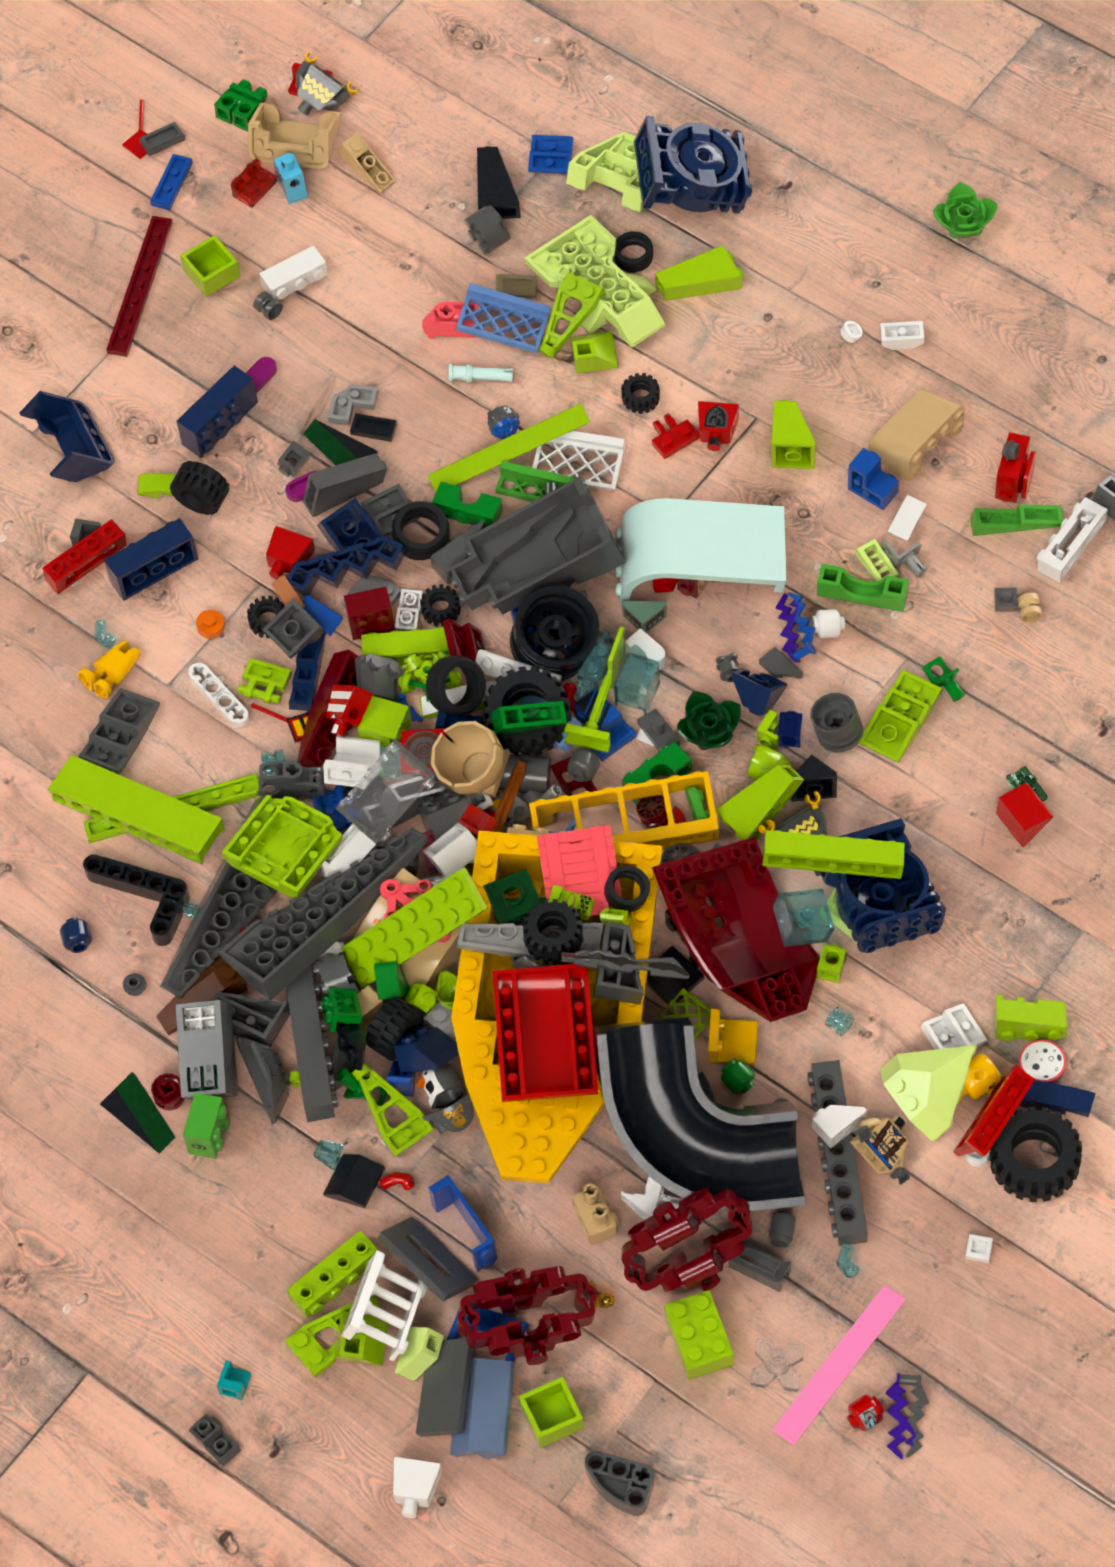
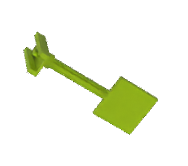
[564,626,625,753]

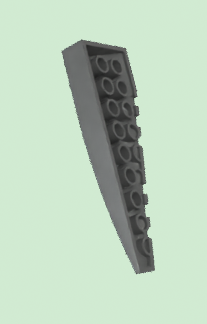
[160,794,277,998]
[218,827,429,1001]

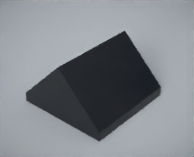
[791,754,837,802]

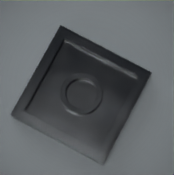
[646,946,705,1008]

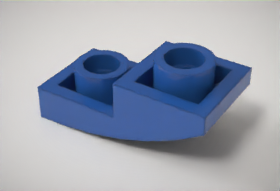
[302,595,343,637]

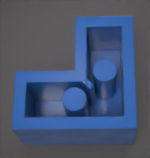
[848,448,899,510]

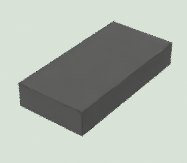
[139,122,185,156]

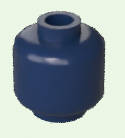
[60,917,92,953]

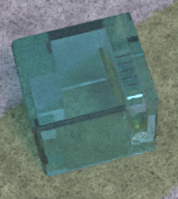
[614,653,660,714]

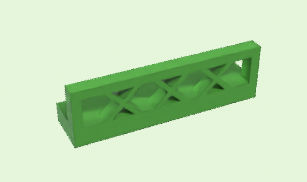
[495,461,585,502]

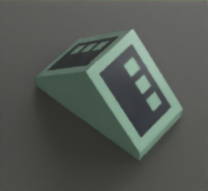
[622,601,667,633]

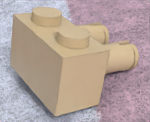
[572,1183,619,1245]

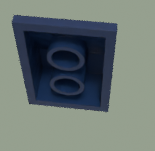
[317,498,382,576]

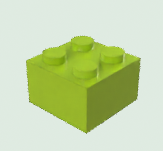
[180,235,241,297]
[518,1376,584,1448]

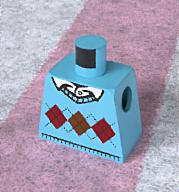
[274,153,308,204]

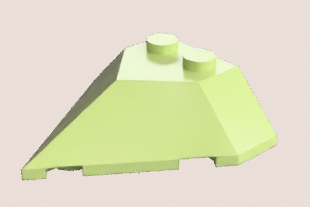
[880,1045,977,1142]

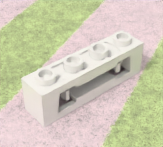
[1036,497,1108,583]

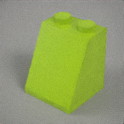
[771,400,815,469]

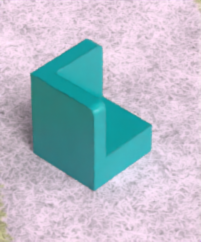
[217,1360,251,1400]

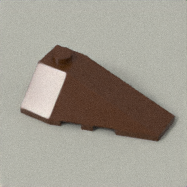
[156,956,248,1036]

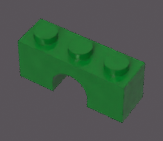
[432,482,503,528]
[622,742,692,807]

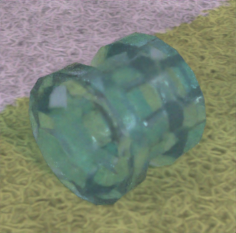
[825,1007,854,1036]

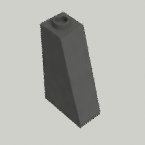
[303,453,387,517]

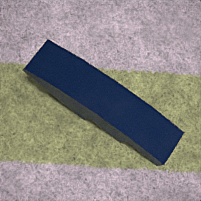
[289,633,326,711]
[1018,1080,1095,1117]

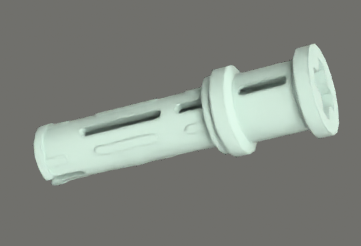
[448,363,513,383]

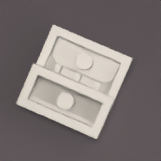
[920,1003,987,1050]

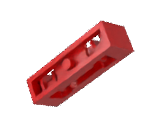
[42,519,127,594]

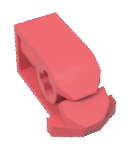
[422,301,478,339]

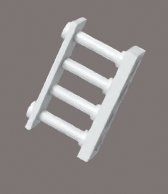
[342,1250,428,1361]

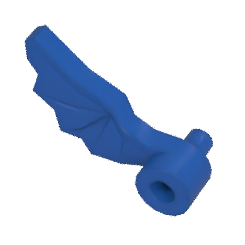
[396,693,423,722]

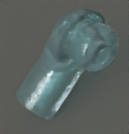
[94,620,116,648]
[837,1244,859,1278]

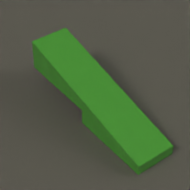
[970,504,1063,536]

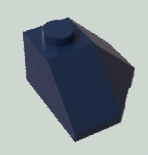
[732,668,787,716]

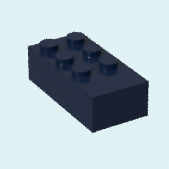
[176,365,258,458]
[104,518,198,601]

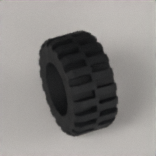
[483,666,572,756]
[990,1107,1082,1202]

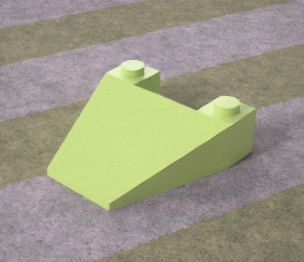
[566,132,643,212]

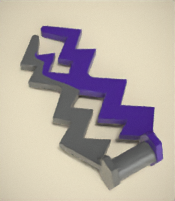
[885,1373,929,1460]

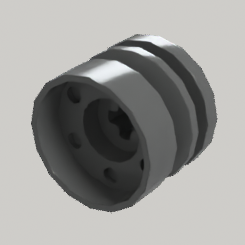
[810,693,864,752]

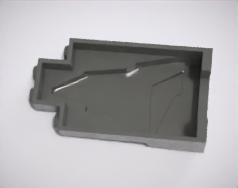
[450,476,626,614]

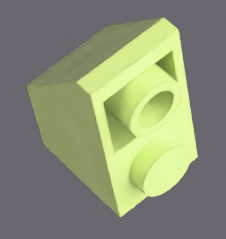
[395,1327,444,1381]

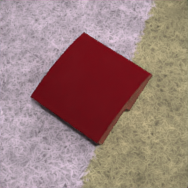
[442,618,485,661]

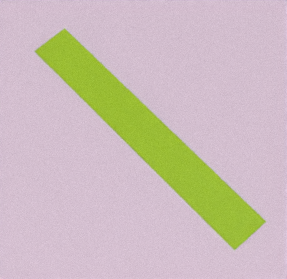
[428,403,590,492]

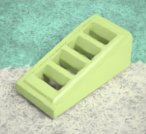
[855,539,899,581]

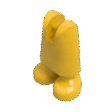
[77,640,141,699]

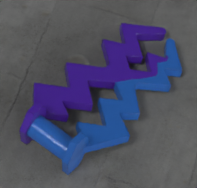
[775,593,817,663]

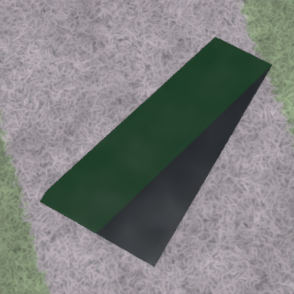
[303,419,378,466]
[100,1072,176,1154]

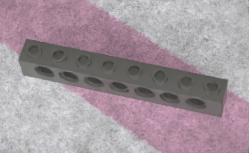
[807,1060,868,1246]

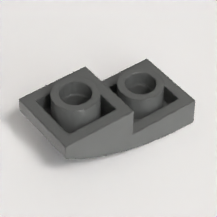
[189,1414,241,1466]

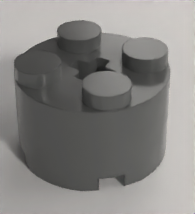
[464,204,511,255]
[313,951,361,996]

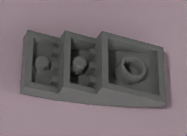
[78,688,160,775]

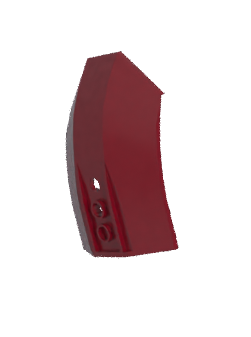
[652,837,820,1022]

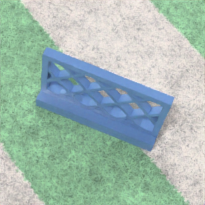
[456,283,551,354]

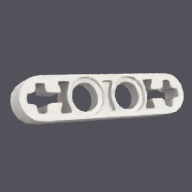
[189,663,249,729]

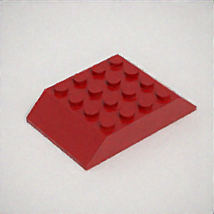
[492,964,598,1102]

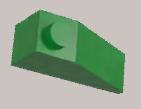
[491,701,567,735]

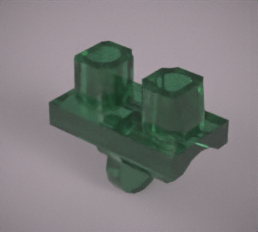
[1006,766,1048,802]

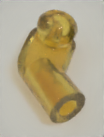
[588,1281,615,1309]

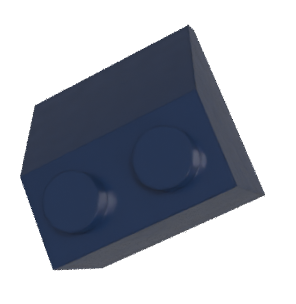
[393,1025,459,1072]

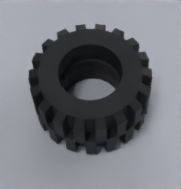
[170,461,230,515]
[523,899,583,965]
[366,997,423,1061]

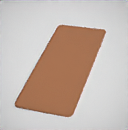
[272,575,305,608]

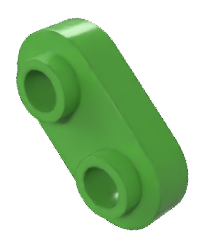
[685,786,710,821]

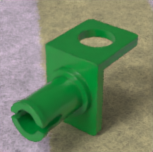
[922,657,966,702]
[337,1068,388,1106]

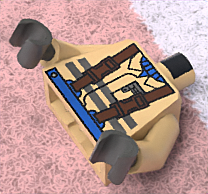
[850,1116,910,1185]

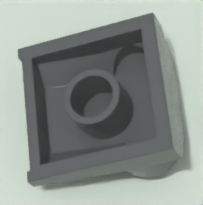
[262,599,323,659]
[355,654,402,702]

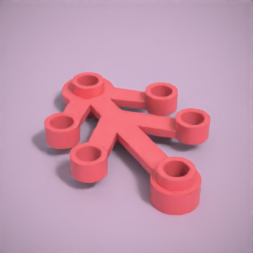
[380,879,451,943]

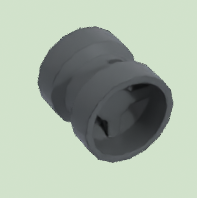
[253,291,283,320]

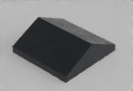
[323,1154,385,1208]

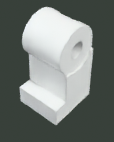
[625,628,666,671]

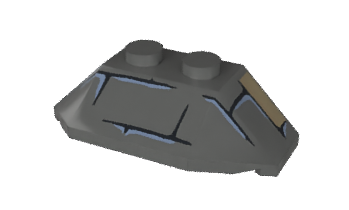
[235,1036,291,1124]

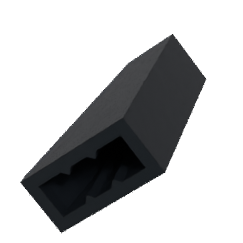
[477,146,521,219]

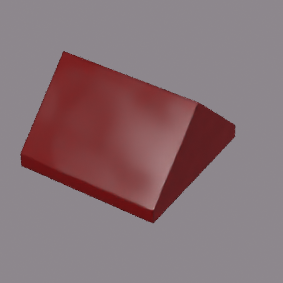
[996,783,1054,847]

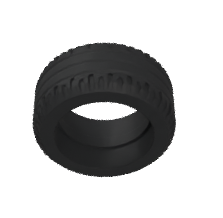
[392,501,449,561]
[425,656,486,715]

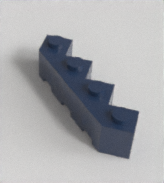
[287,535,407,596]

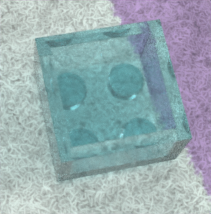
[772,889,835,947]

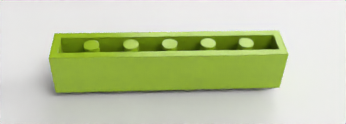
[763,830,905,879]

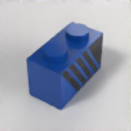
[574,689,625,738]

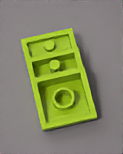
[859,669,943,763]

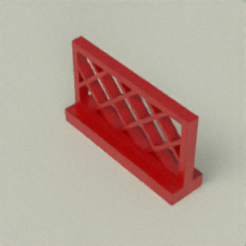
[953,1065,1035,1157]

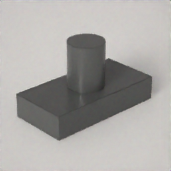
[637,709,680,751]

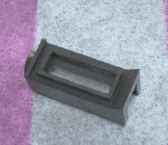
[728,1241,791,1292]

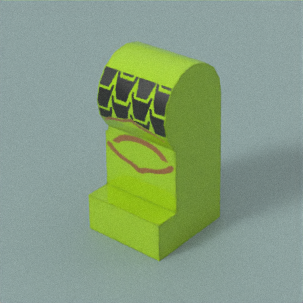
[548,885,595,920]

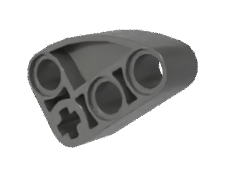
[584,1451,654,1516]

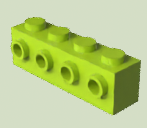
[286,1230,379,1318]

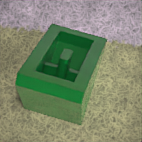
[374,961,410,1000]

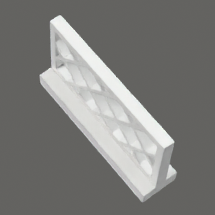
[532,431,626,491]

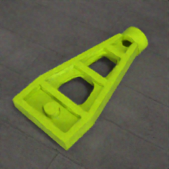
[538,272,605,359]
[352,1063,434,1157]
[285,1295,381,1378]

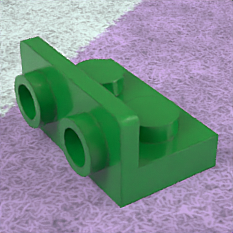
[322,987,362,1032]

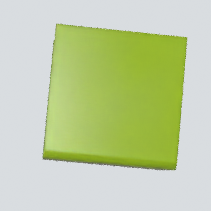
[357,696,412,755]

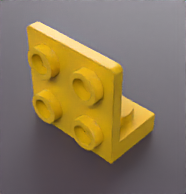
[708,1009,758,1065]

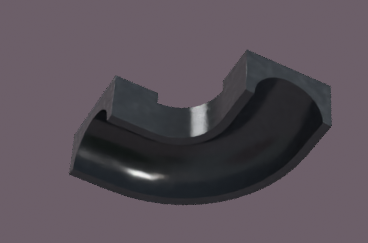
[593,1017,806,1211]

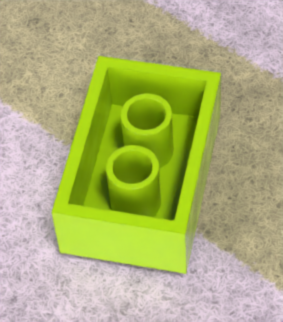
[664,1290,734,1380]

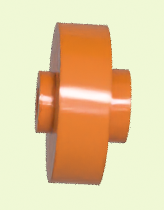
[196,610,225,639]

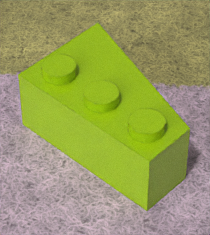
[994,994,1067,1042]

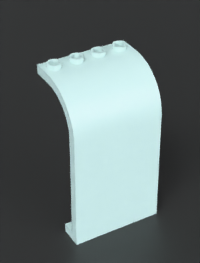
[615,498,786,605]

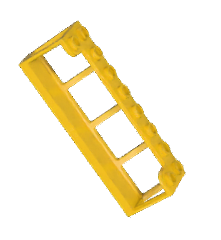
[529,771,719,850]

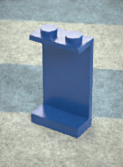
[428,1175,497,1272]

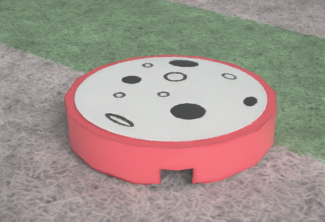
[1019,1040,1066,1083]

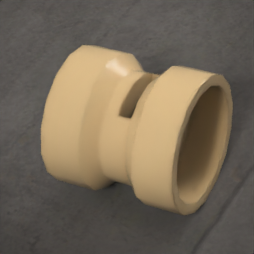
[1017,593,1043,623]

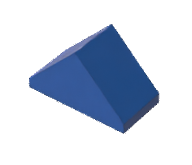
[387,1061,416,1096]

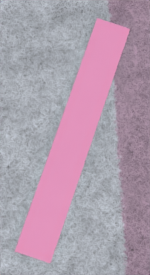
[772,1285,906,1445]

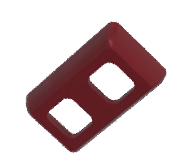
[551,756,598,796]

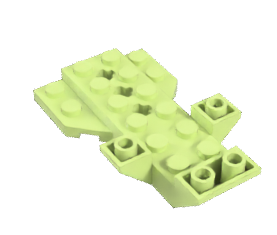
[524,215,665,348]

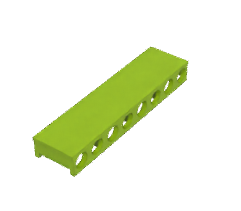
[48,755,225,864]

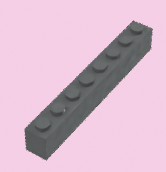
[286,963,338,1122]

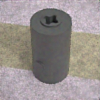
[498,754,551,793]

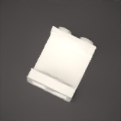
[323,736,381,789]

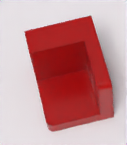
[458,804,498,835]

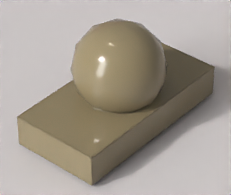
[496,274,536,298]

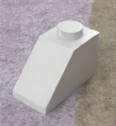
[812,1105,867,1148]

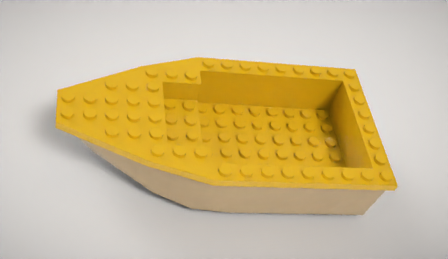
[451,831,663,1184]

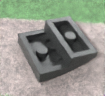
[361,484,420,536]

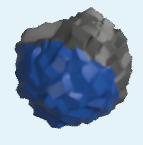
[487,405,520,439]

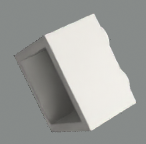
[423,823,477,878]

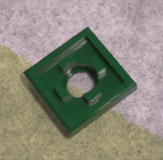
[483,868,542,924]

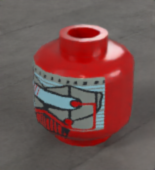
[847,1395,884,1431]

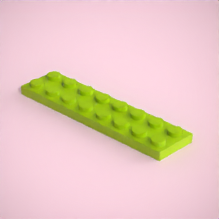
[341,868,488,989]

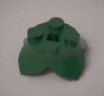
[677,691,741,750]

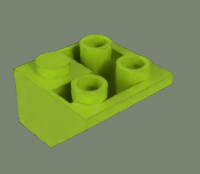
[570,331,618,374]
[334,1311,388,1366]

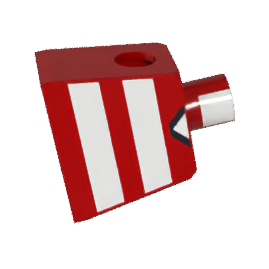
[325,685,373,737]

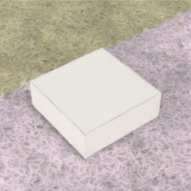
[965,1234,993,1263]

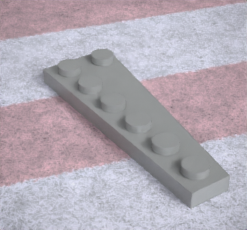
[457,923,604,964]

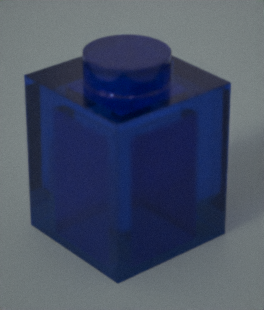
[778,711,803,748]

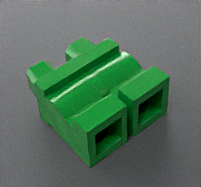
[214,79,268,132]

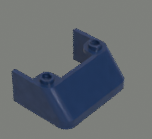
[19,391,114,482]

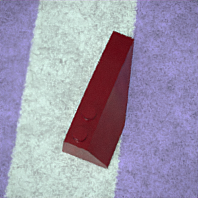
[297,649,358,774]

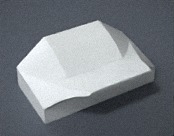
[880,321,924,350]

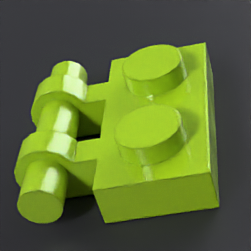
[237,658,292,704]

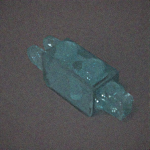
[576,631,615,700]

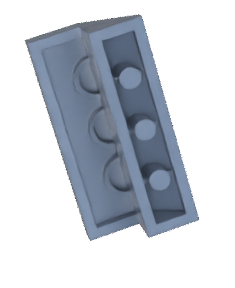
[450,1358,514,1459]

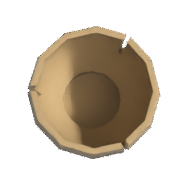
[431,721,510,797]

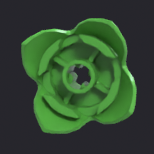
[933,182,997,238]

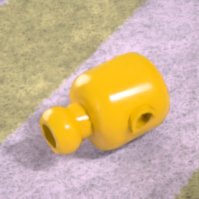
[957,1053,1001,1105]

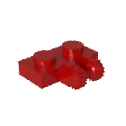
[652,413,700,459]

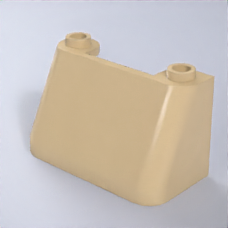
[248,103,340,169]

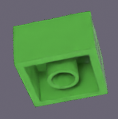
[183,1093,230,1159]

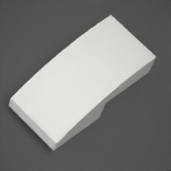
[888,495,927,542]
[395,589,423,631]

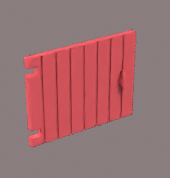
[537,825,622,916]

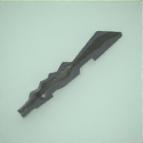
[561,950,689,979]

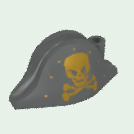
[422,1094,473,1134]

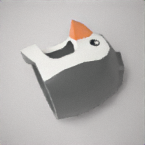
[416,1063,465,1109]

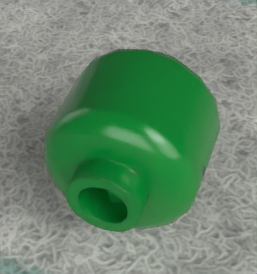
[721,1058,755,1094]

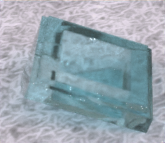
[314,1140,343,1170]

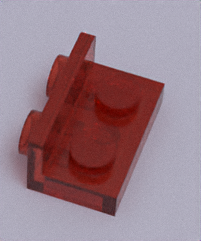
[231,158,278,208]

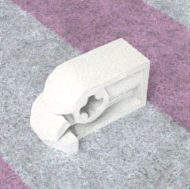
[322,823,376,879]

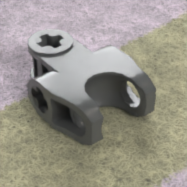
[258,761,325,800]

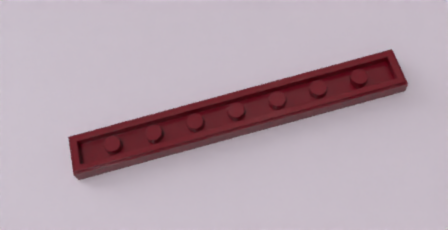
[106,216,173,357]

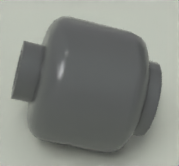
[567,748,600,782]

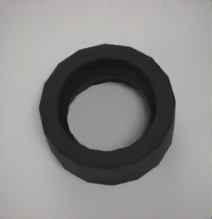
[614,231,653,273]
[604,865,650,912]

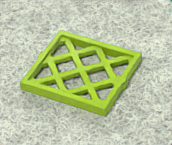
[659,988,711,1040]

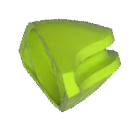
[436,970,457,1012]

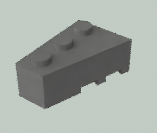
[594,921,644,1005]
[211,992,290,1047]

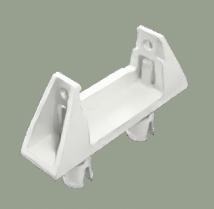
[621,1176,684,1220]

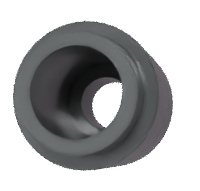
[769,1210,796,1248]

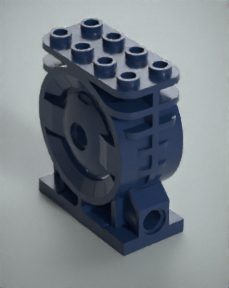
[634,116,752,214]
[814,818,946,953]

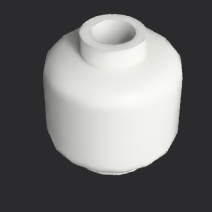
[812,609,845,639]

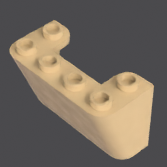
[868,389,965,482]

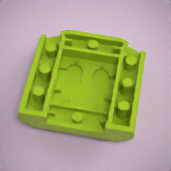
[222,795,342,897]

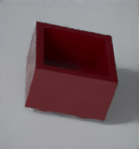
[344,586,396,640]

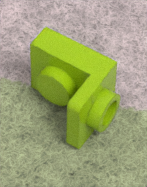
[757,710,779,750]

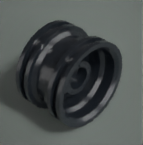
[510,585,599,681]

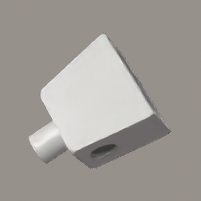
[393,1457,442,1518]

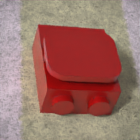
[995,432,1036,503]

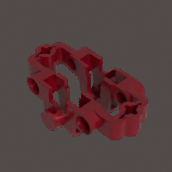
[621,1188,752,1292]
[457,1266,597,1365]

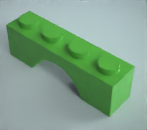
[817,564,909,612]

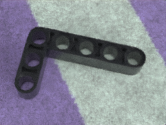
[83,854,190,946]

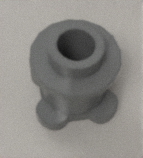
[716,653,740,683]

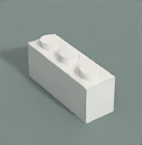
[259,245,328,300]

